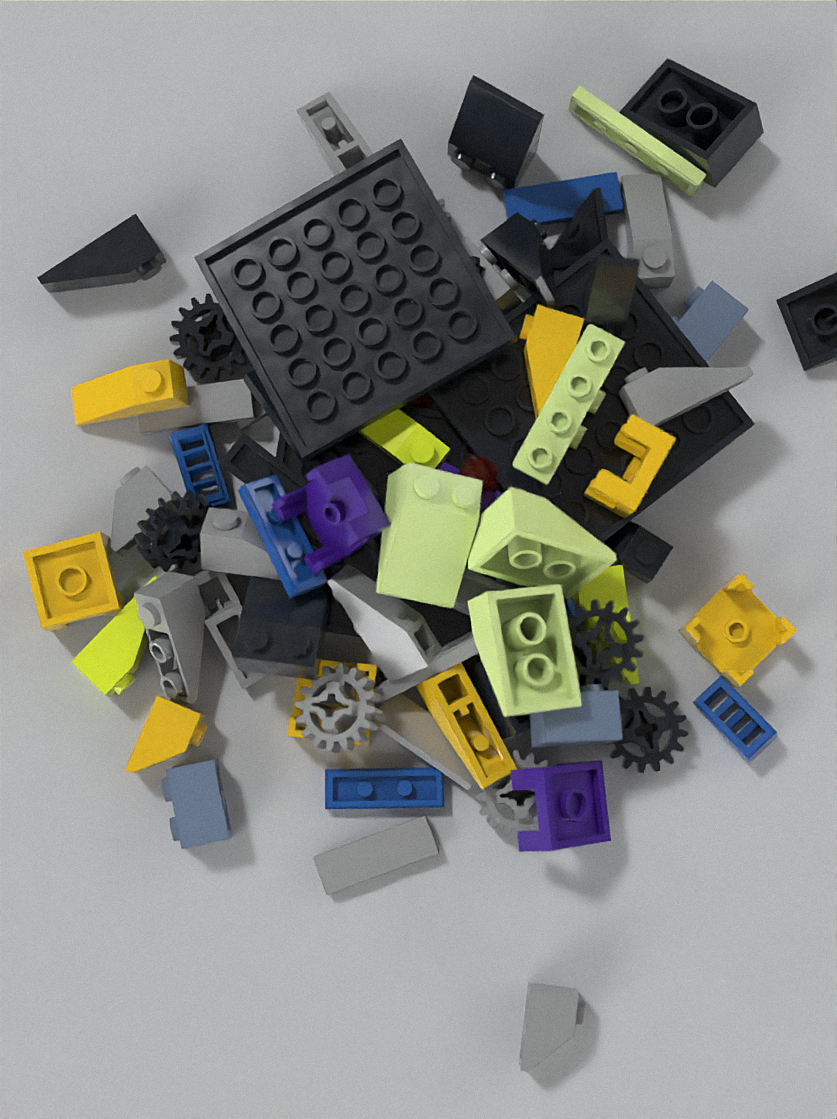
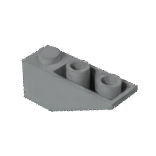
[327,563,442,682]
[134,571,206,704]

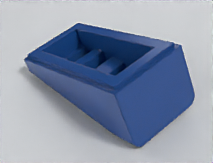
[169,424,231,507]
[693,676,778,763]

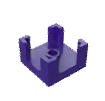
[272,454,391,574]
[510,760,611,851]

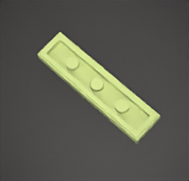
[568,85,707,196]

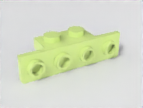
[512,324,625,485]

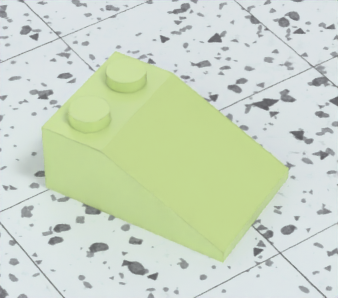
[376,463,482,608]
[468,487,616,599]
[468,584,582,717]

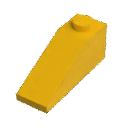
[519,305,584,419]
[71,359,189,426]
[416,662,517,789]

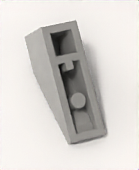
[296,92,374,176]
[621,173,675,289]
[619,367,754,427]
[200,507,324,580]

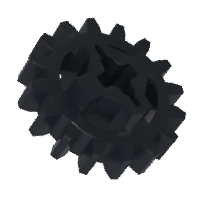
[169,293,247,380]
[134,490,214,572]
[567,599,645,688]
[604,686,688,773]

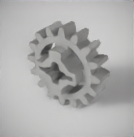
[295,664,383,754]
[475,750,549,836]

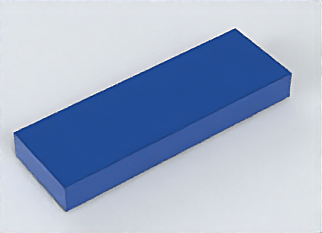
[502,172,623,226]
[238,474,328,598]
[325,767,444,809]

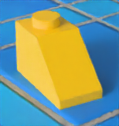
[125,696,208,773]

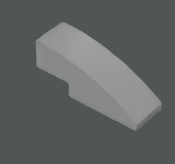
[190,569,271,689]

